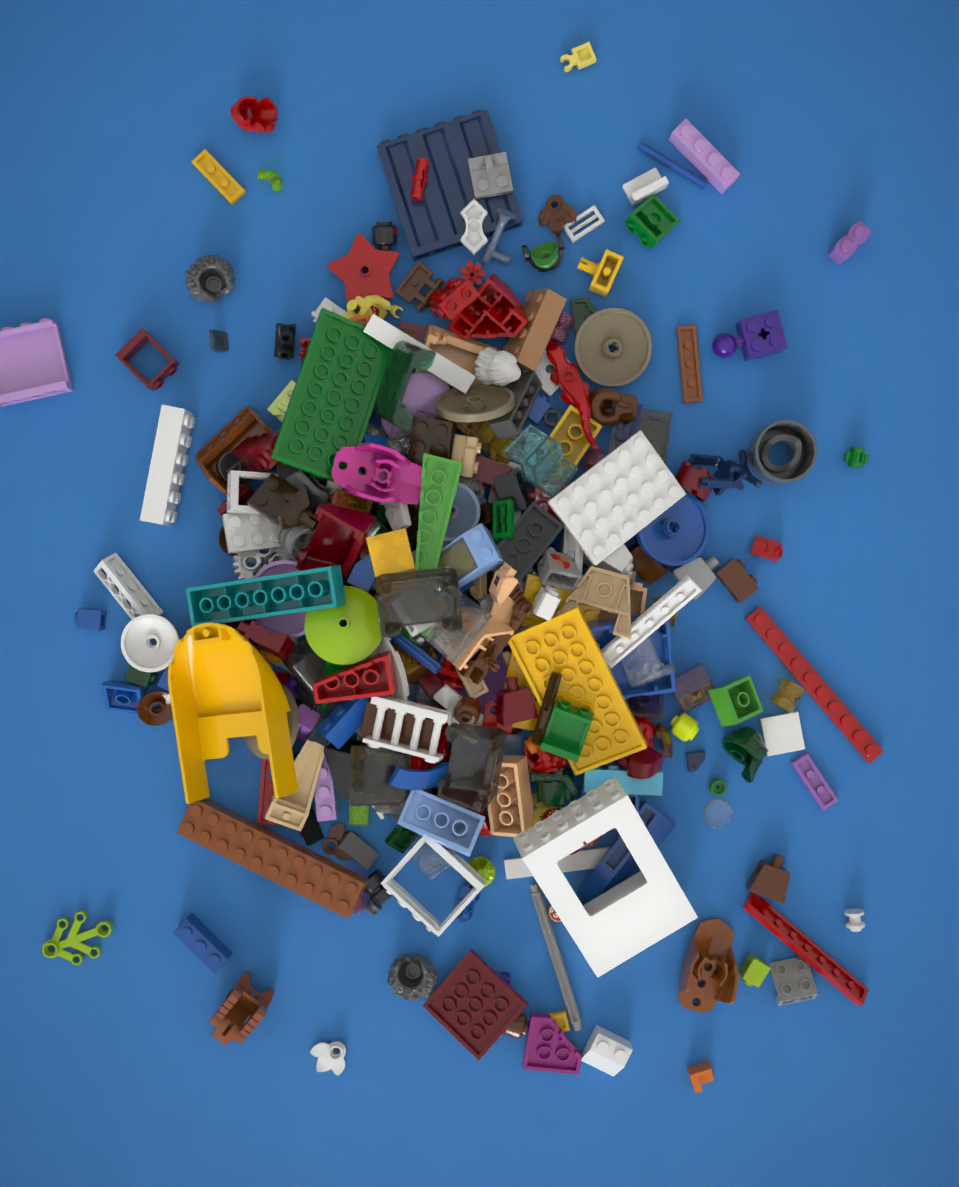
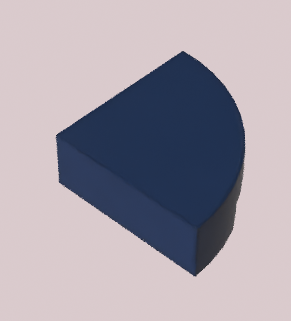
[686,750,706,772]

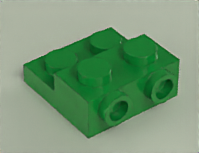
[624,194,680,250]

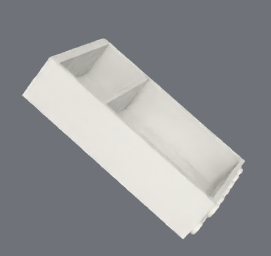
[513,777,698,978]

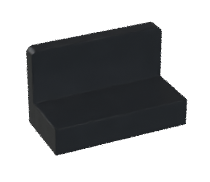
[492,467,532,513]

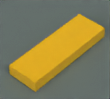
[191,149,246,206]

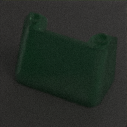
[374,340,436,432]

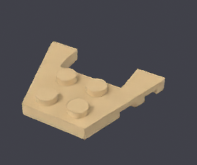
[555,566,632,640]

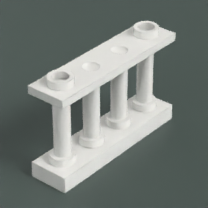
[362,695,453,763]

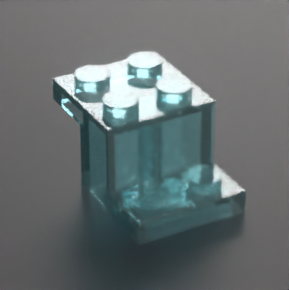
[504,424,579,498]

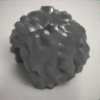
[185,254,236,304]
[387,955,438,1001]

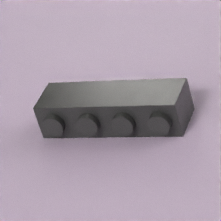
[489,371,542,439]

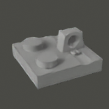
[468,152,513,200]

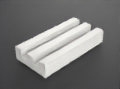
[563,205,605,244]

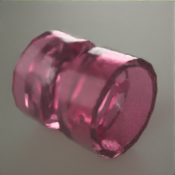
[550,311,575,345]

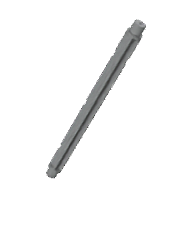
[529,883,582,1031]

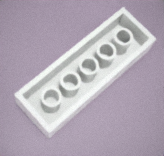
[140,405,195,526]

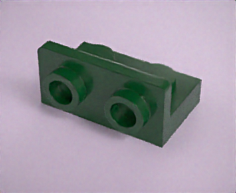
[384,824,419,854]

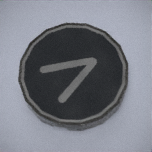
[216,450,252,487]

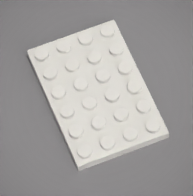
[547,430,686,566]

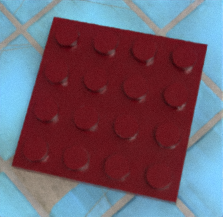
[423,949,529,1060]

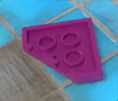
[522,1013,582,1075]

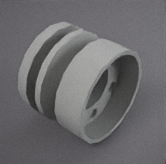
[277,524,317,563]

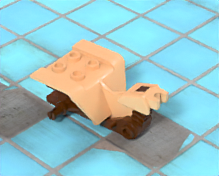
[435,562,532,684]

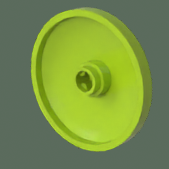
[304,586,385,666]

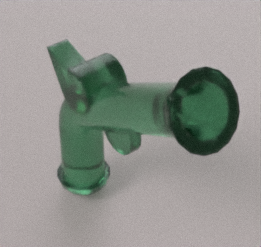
[531,766,578,796]

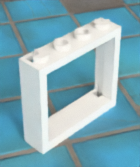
[381,836,487,937]

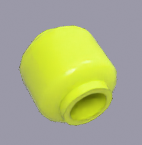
[670,713,700,742]

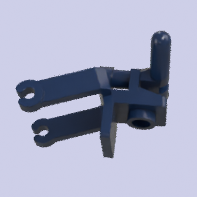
[688,450,762,496]

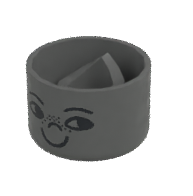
[748,420,817,485]

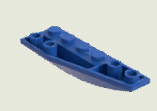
[576,800,676,902]

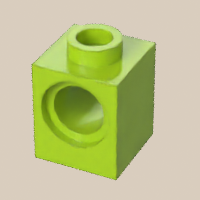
[739,953,771,988]

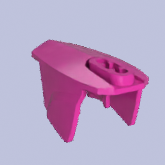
[331,443,422,505]

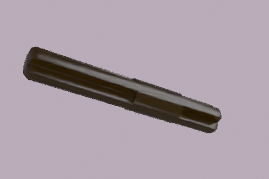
[531,672,562,745]

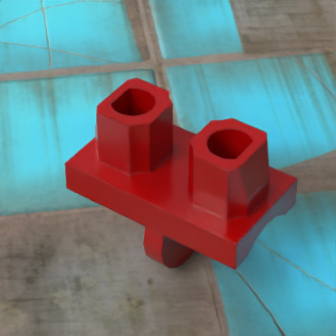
[438,659,463,690]

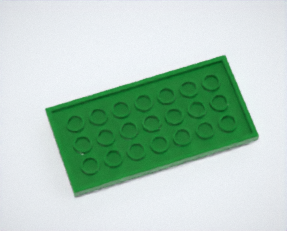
[270,308,392,482]

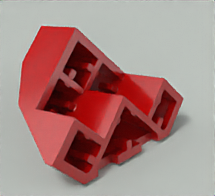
[447,274,528,340]

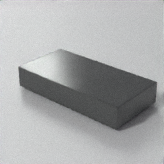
[337,830,379,870]

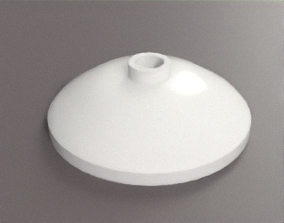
[121,614,179,672]

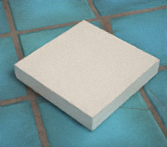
[759,711,805,756]

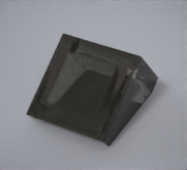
[209,329,229,353]

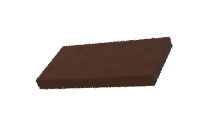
[360,700,443,753]

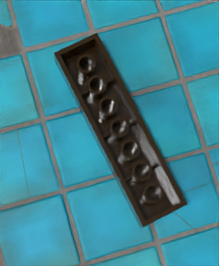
[406,411,457,552]

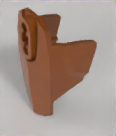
[678,918,739,1013]

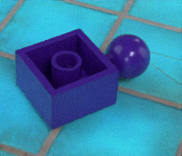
[712,310,787,362]

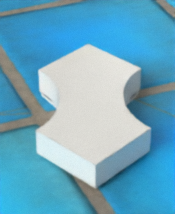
[460,199,488,255]

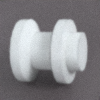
[844,908,865,932]

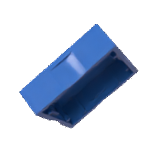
[587,613,676,700]

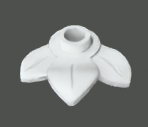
[310,1041,346,1076]

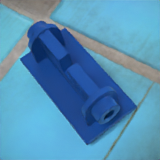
[453,881,481,923]

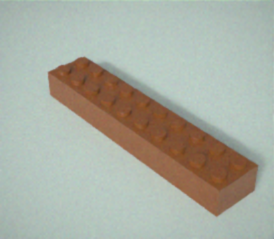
[177,798,369,919]

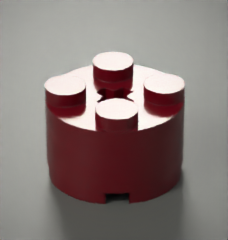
[675,461,717,502]

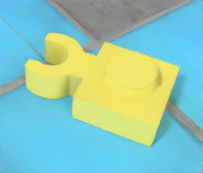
[560,42,597,72]

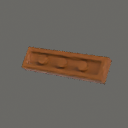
[676,325,703,404]

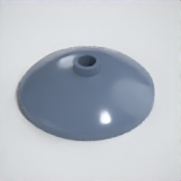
[444,482,480,541]

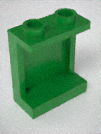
[540,700,594,762]

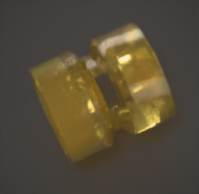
[770,678,805,713]

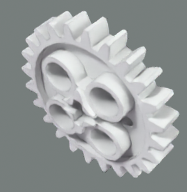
[233,547,293,580]

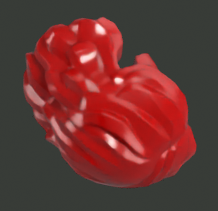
[231,96,278,133]

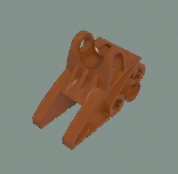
[209,971,275,1046]

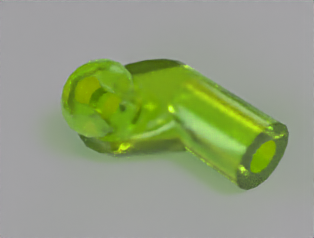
[258,170,283,191]

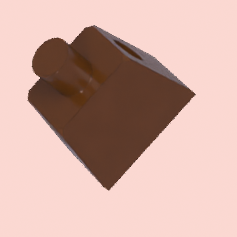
[746,853,790,904]

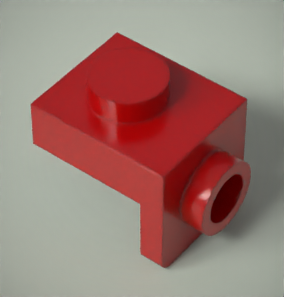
[750,535,783,563]

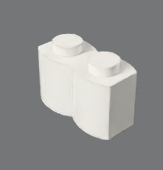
[532,585,561,621]

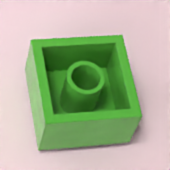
[708,675,763,727]

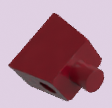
[496,676,538,726]

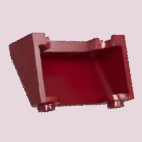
[296,502,377,583]

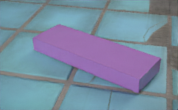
[790,752,839,811]

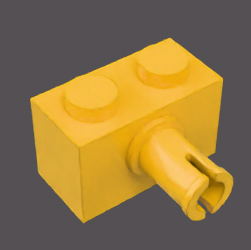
[577,249,624,298]

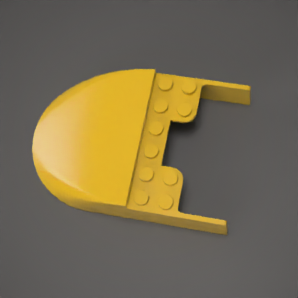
[168,622,298,804]

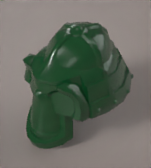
[721,727,768,783]

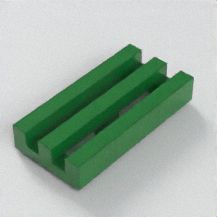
[493,499,514,541]

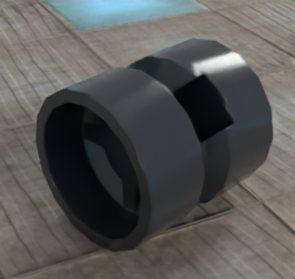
[364,869,393,906]

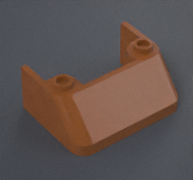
[195,406,273,496]

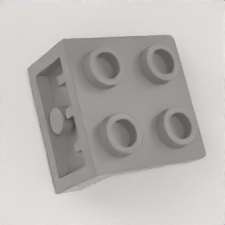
[769,957,818,1006]

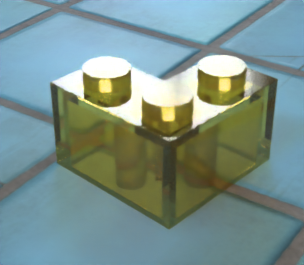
[464,420,521,464]

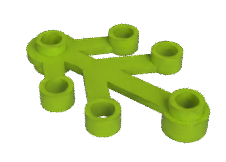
[42,910,113,966]

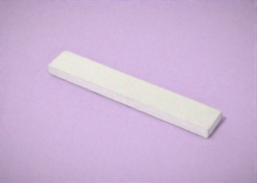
[363,314,476,394]
[601,575,702,669]
[504,846,610,879]

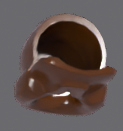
[589,388,638,425]

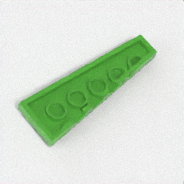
[414,453,463,581]

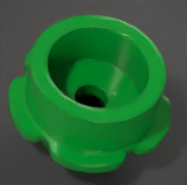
[708,778,727,797]

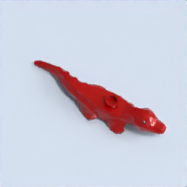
[546,339,598,450]

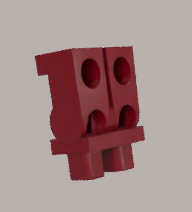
[236,620,296,661]

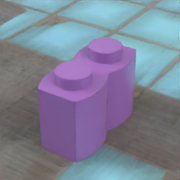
[828,221,871,265]

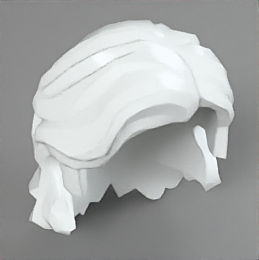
[474,347,521,386]

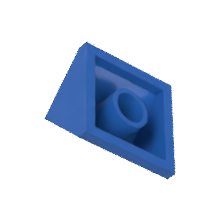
[101,680,148,714]

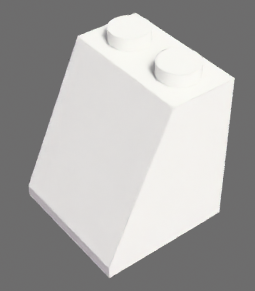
[583,544,634,579]

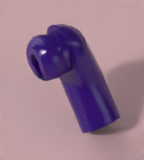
[285,677,298,696]

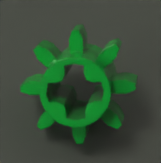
[843,447,869,468]

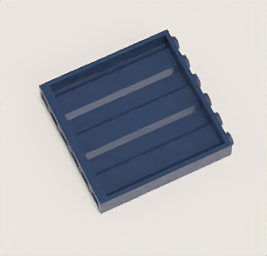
[377,110,523,261]

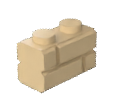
[451,434,482,478]

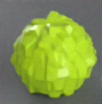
[468,856,496,888]

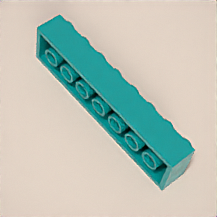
[186,565,346,627]

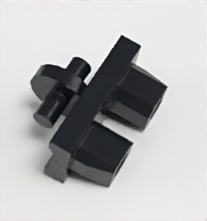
[274,323,296,360]

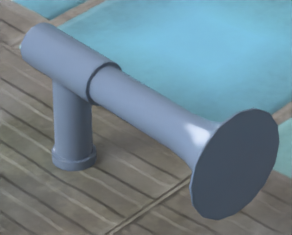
[482,208,516,264]

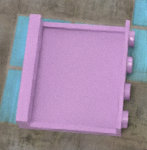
[0,318,73,407]

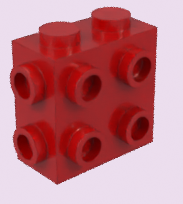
[428,277,480,320]

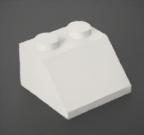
[581,1025,633,1077]

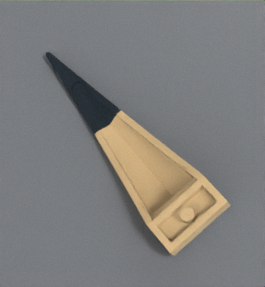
[264,701,339,832]

